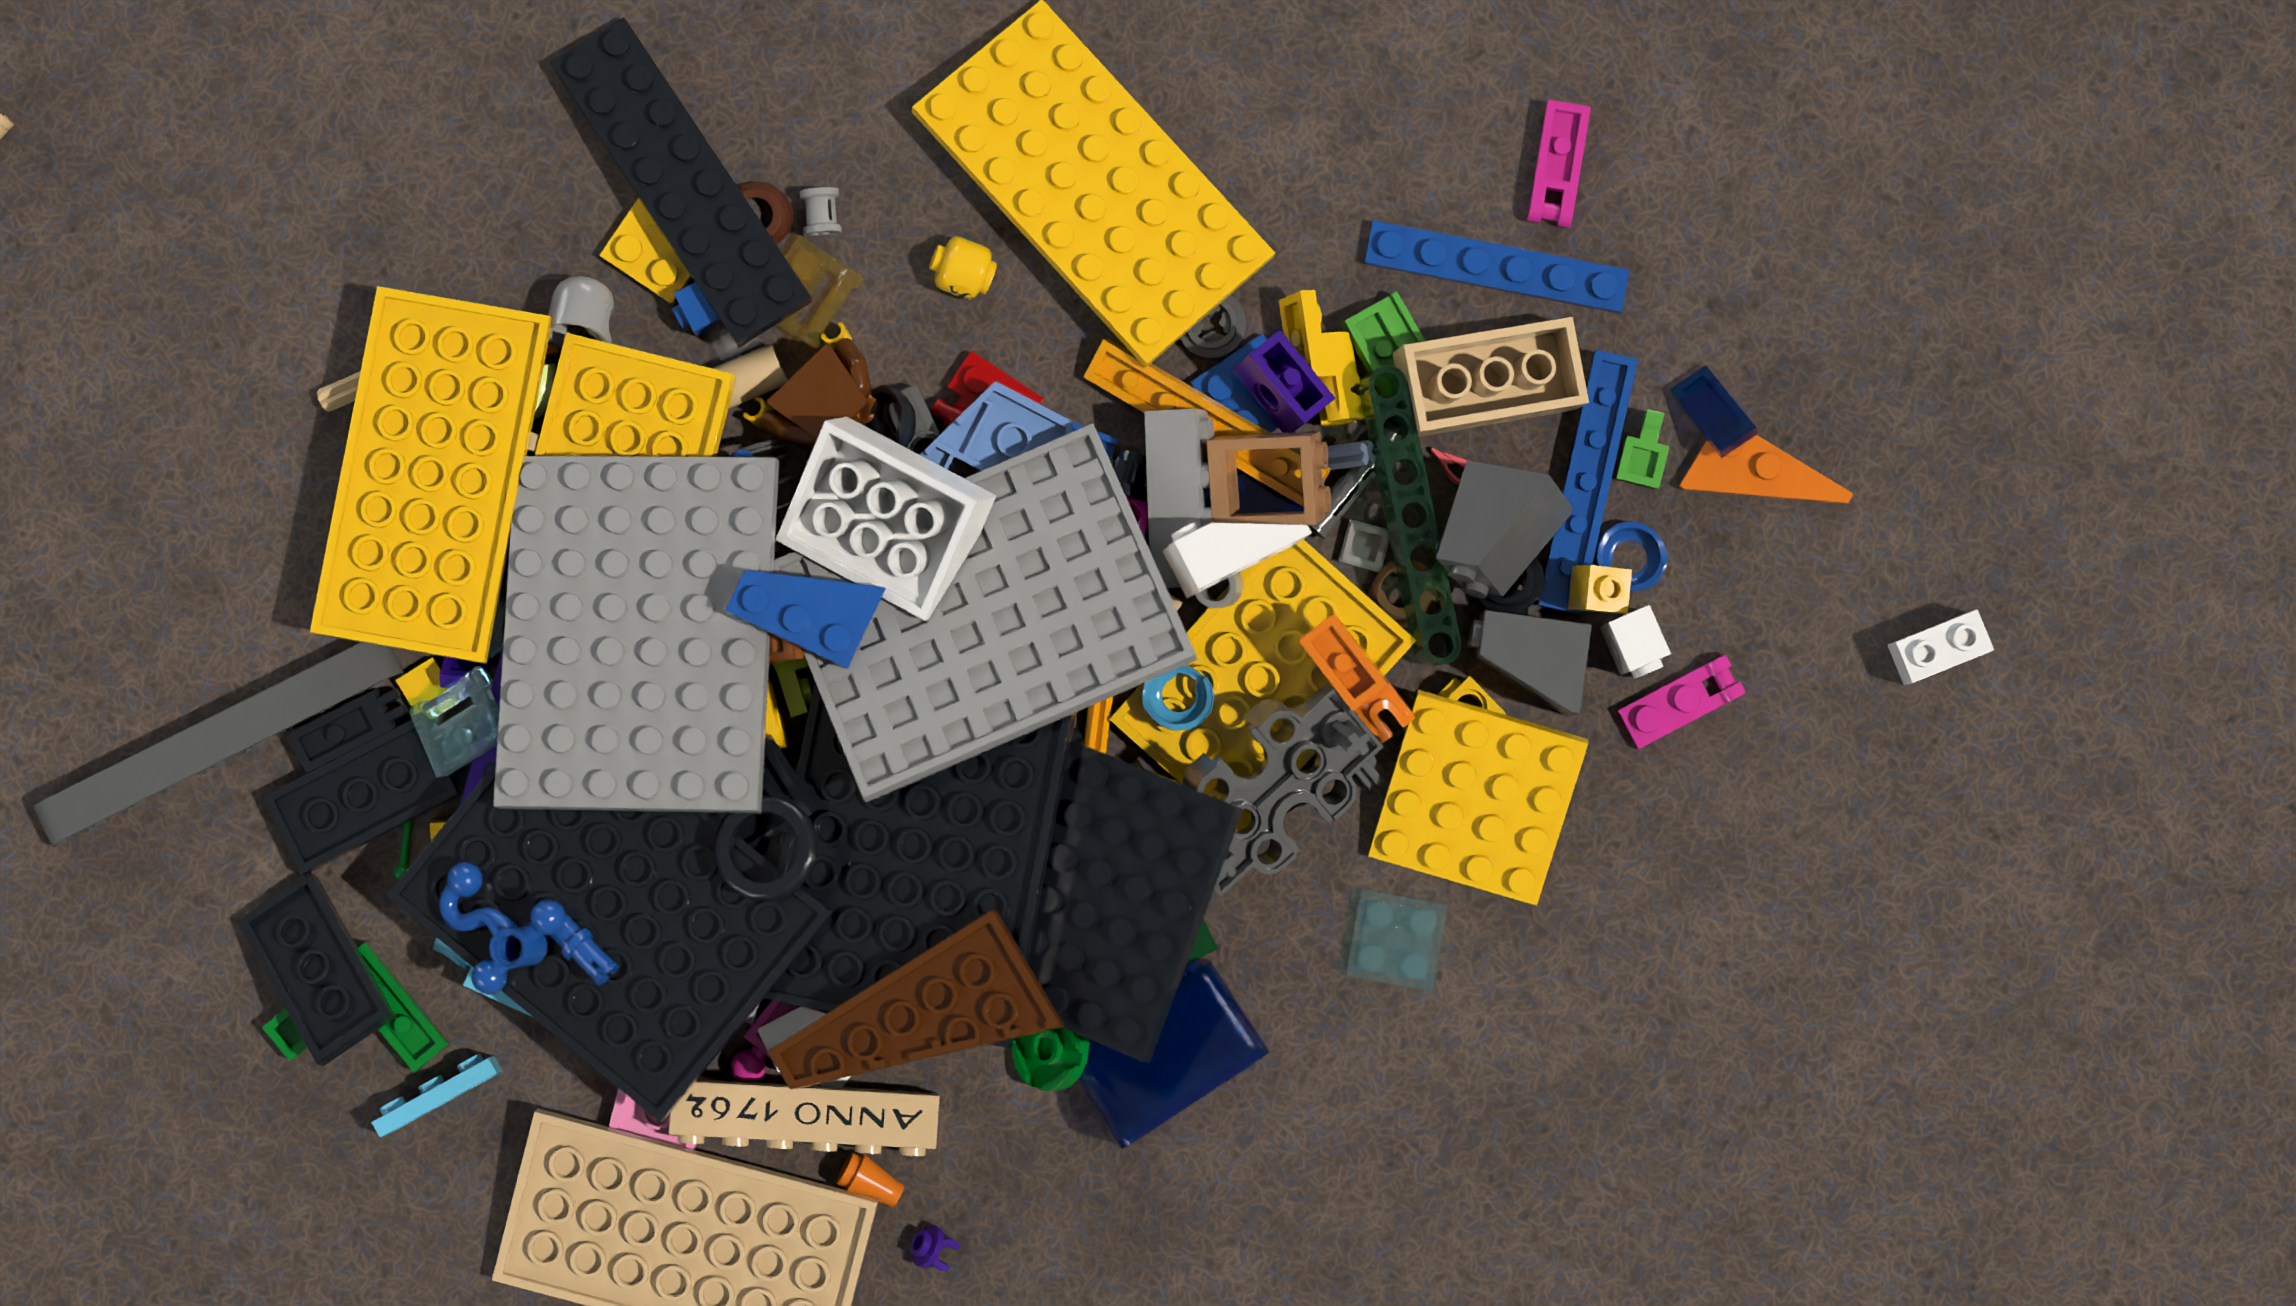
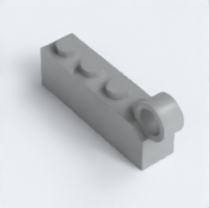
[1144,409,1243,608]

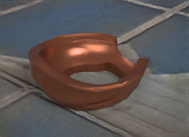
[738,182,794,244]

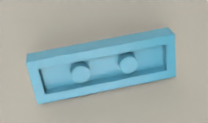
[372,1053,503,1138]

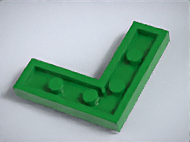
[262,942,451,1073]

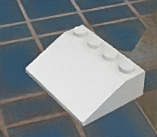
[776,417,996,621]

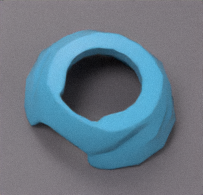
[1142,665,1214,730]

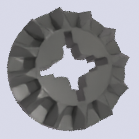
[1180,295,1246,359]

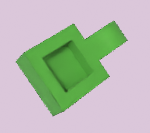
[1615,409,1670,489]

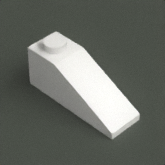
[1162,523,1312,598]

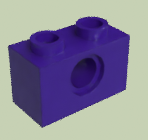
[1231,330,1335,433]

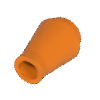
[836,1152,905,1208]

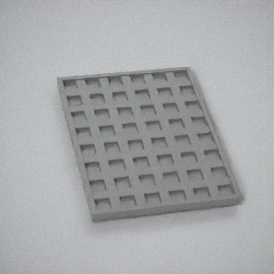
[773,423,1197,802]
[494,456,779,813]

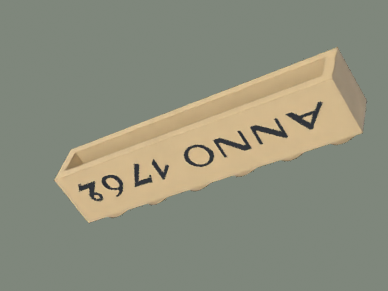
[669,1079,940,1156]

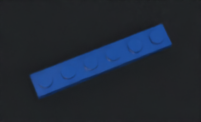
[1364,220,1630,314]
[1536,350,1638,616]

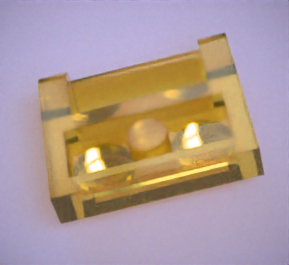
[777,235,864,351]

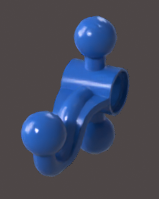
[439,862,566,995]

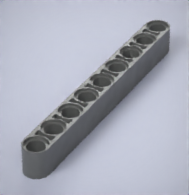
[33,642,404,847]

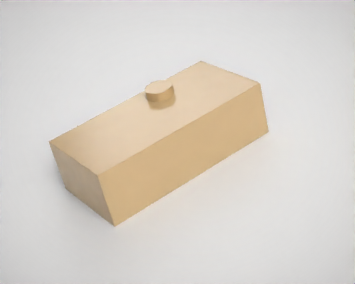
[1392,317,1589,438]

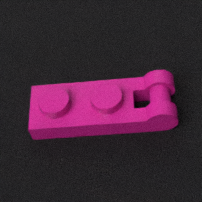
[1527,99,1591,228]
[1617,654,1746,750]

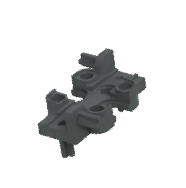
[1154,683,1387,897]

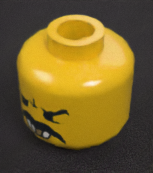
[929,236,997,300]

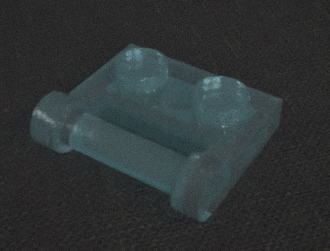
[410,666,499,777]

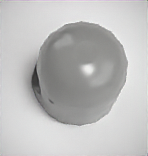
[548,276,614,350]

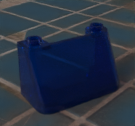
[1077,958,1270,1149]

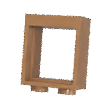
[1207,431,1331,525]

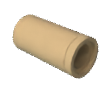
[712,344,788,409]

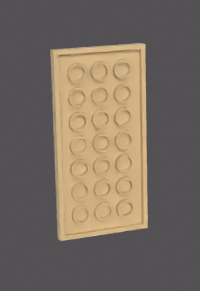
[492,1108,879,1306]

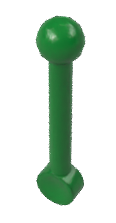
[393,819,414,881]

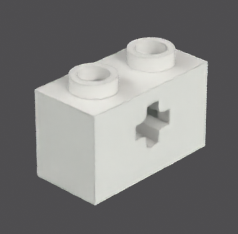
[1600,605,1671,679]
[1888,609,1994,685]

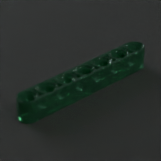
[1359,365,1461,666]

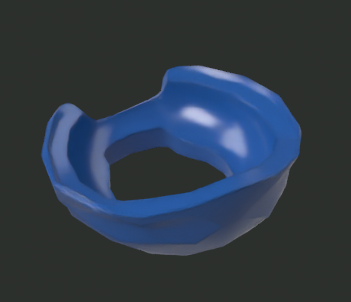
[1597,521,1668,591]

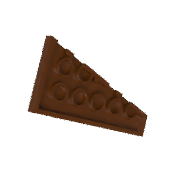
[768,910,1064,1089]

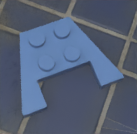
[920,381,1073,471]

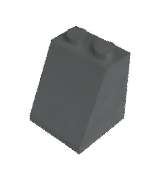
[1437,460,1573,598]
[1467,610,1592,716]

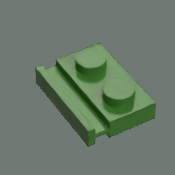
[1340,292,1425,400]

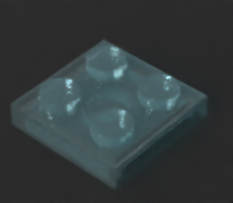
[1346,889,1448,992]

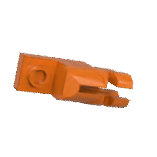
[1298,613,1416,743]

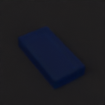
[1670,365,1758,458]

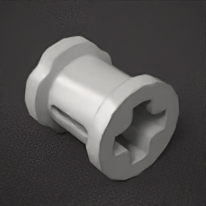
[800,187,842,236]

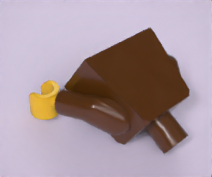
[743,322,872,448]

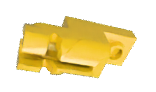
[1279,290,1366,427]

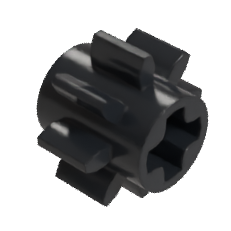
[1109,450,1147,500]

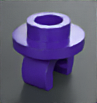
[910,1224,960,1271]

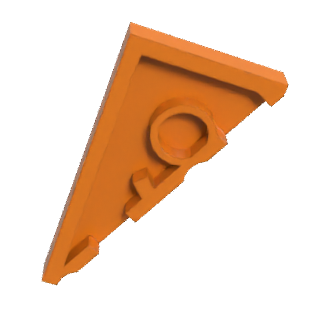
[1678,415,1854,504]

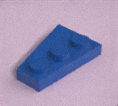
[725,570,886,669]

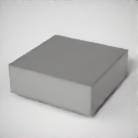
[1338,519,1392,572]

